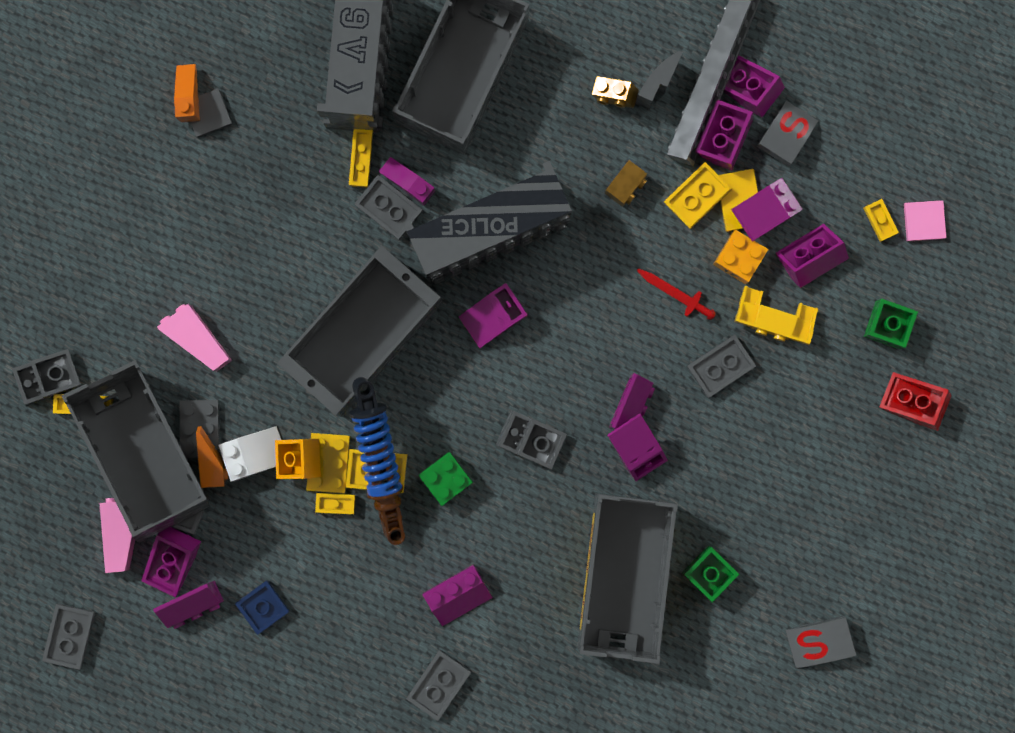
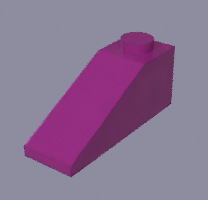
[379,157,435,206]

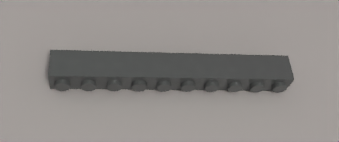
[667,0,760,166]

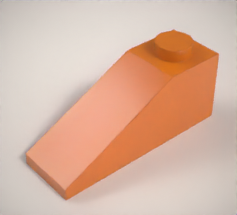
[174,64,200,122]
[196,426,229,488]

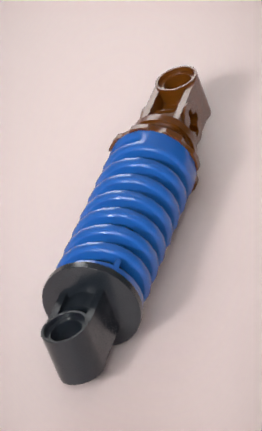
[349,377,405,545]

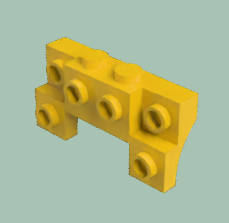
[734,286,818,345]

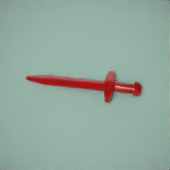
[637,269,716,320]

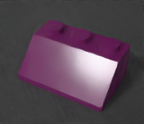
[695,100,754,171]
[776,224,849,288]
[609,373,655,430]
[422,564,493,626]
[153,581,224,629]

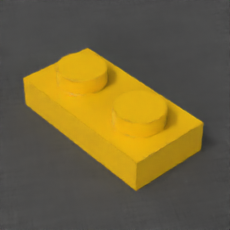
[863,199,899,242]
[315,493,356,514]

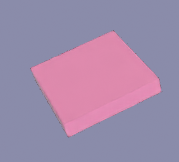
[904,201,946,241]

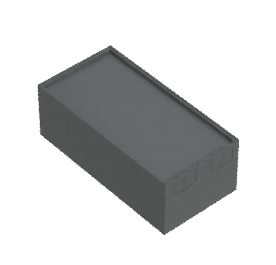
[277,246,443,417]

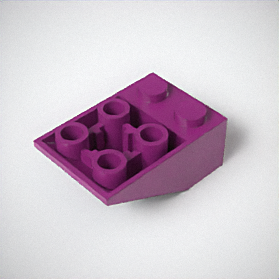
[459,283,527,348]
[607,414,668,481]

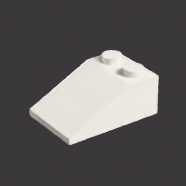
[218,426,281,482]

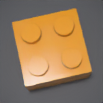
[713,229,768,284]
[275,439,321,479]

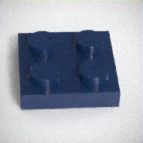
[235,580,290,635]

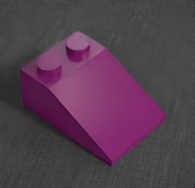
[724,55,785,117]
[731,178,803,242]
[141,527,201,598]

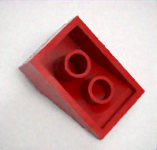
[879,372,952,431]

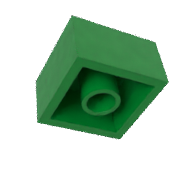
[863,299,918,350]
[418,452,473,506]
[682,546,739,602]

